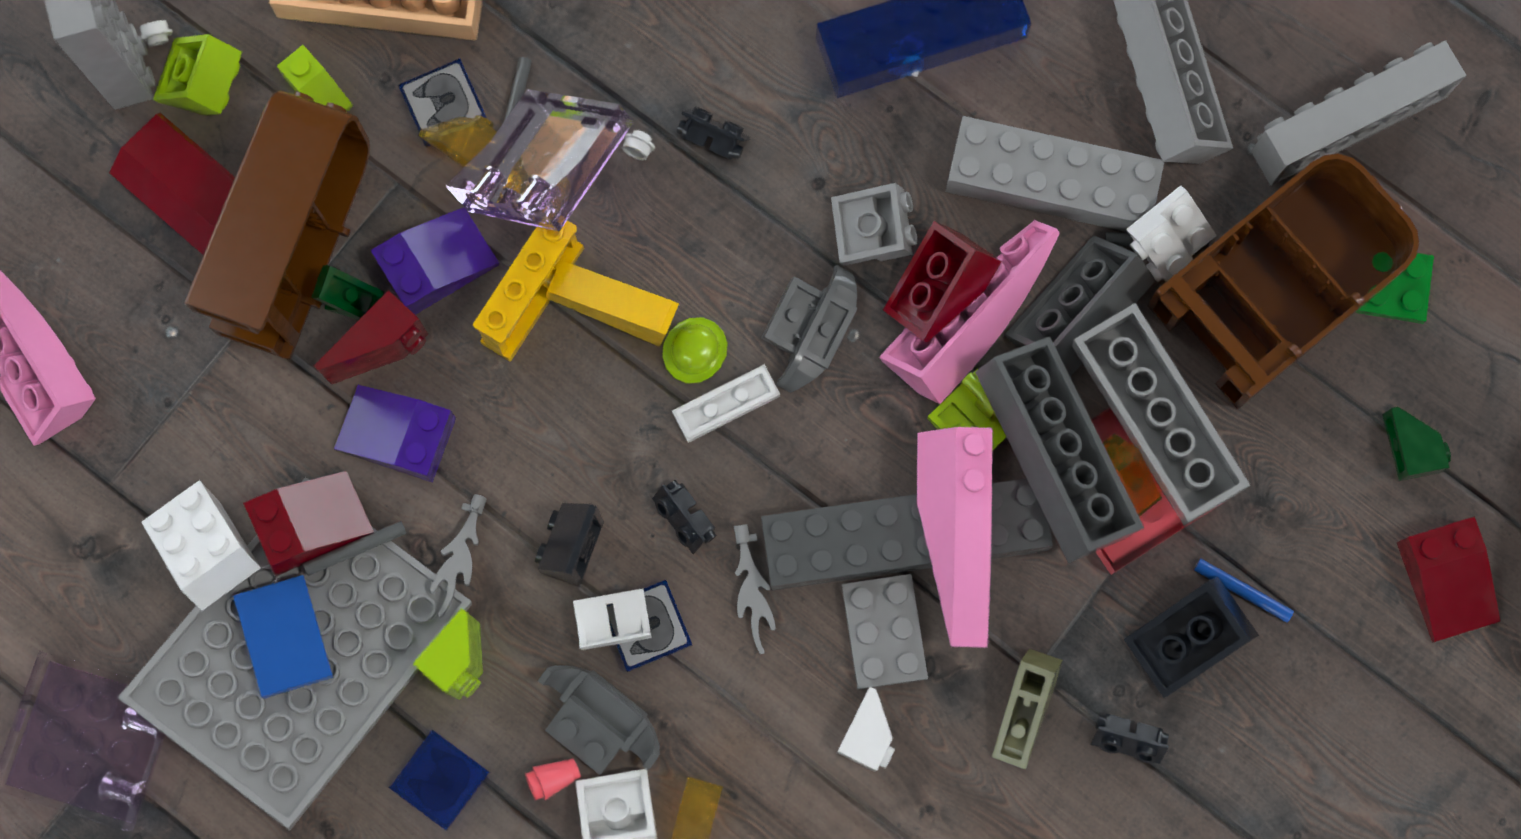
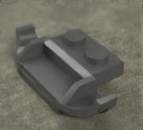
[761,265,857,393]
[538,665,660,775]

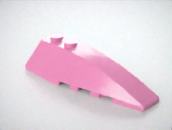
[879,220,1060,404]
[0,271,96,446]
[917,427,992,648]

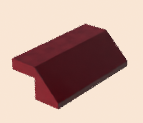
[109,113,235,255]

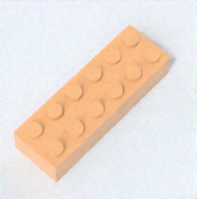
[269,0,482,40]

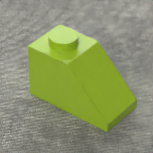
[277,45,353,111]

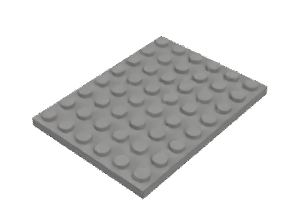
[118,477,472,831]

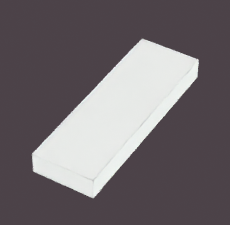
[672,364,780,443]

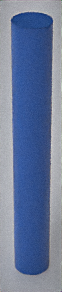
[1194,558,1294,623]

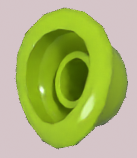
[662,317,728,384]

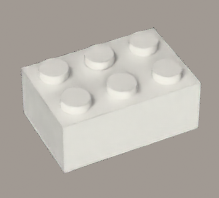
[141,480,261,611]

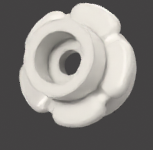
[140,20,173,46]
[622,130,655,160]

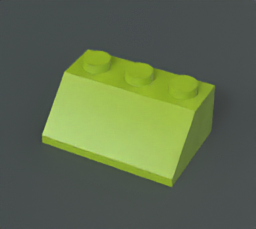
[413,608,483,700]

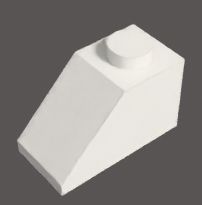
[837,687,895,772]

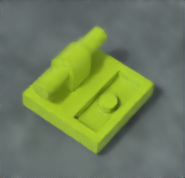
[927,369,1007,452]

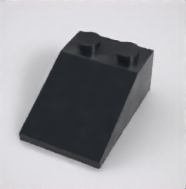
[535,503,604,587]
[1124,577,1259,698]

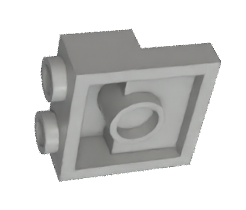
[831,183,917,266]

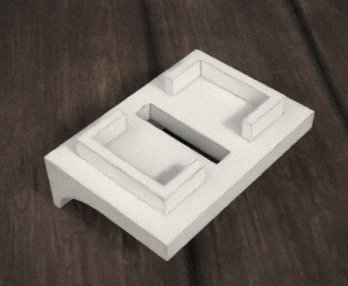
[573,589,652,650]

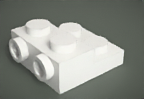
[1126,185,1217,282]
[576,769,658,839]

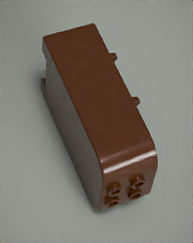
[184,90,370,360]
[1148,154,1419,409]

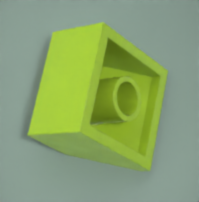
[153,34,242,115]

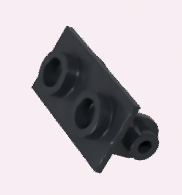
[677,107,750,160]
[652,480,717,554]
[1091,713,1169,764]

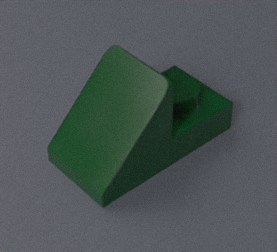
[311,265,384,320]

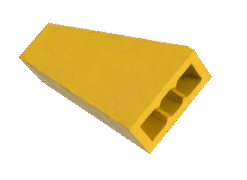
[543,260,679,347]

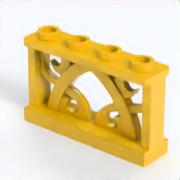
[473,210,584,362]

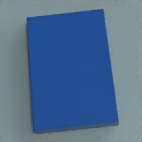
[233,575,333,699]

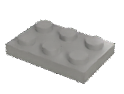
[841,574,928,690]

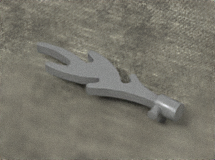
[430,494,487,618]
[734,524,776,654]

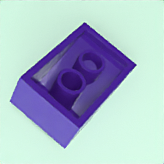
[371,207,500,315]
[334,385,456,483]

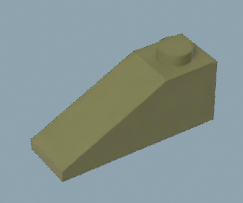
[992,649,1063,769]

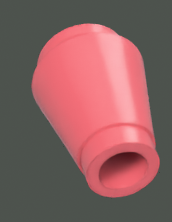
[525,758,581,801]

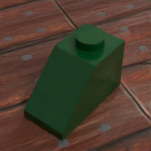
[1382,407,1451,481]

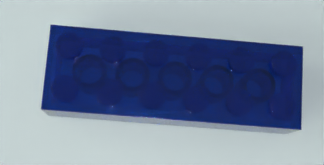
[816,0,1032,98]

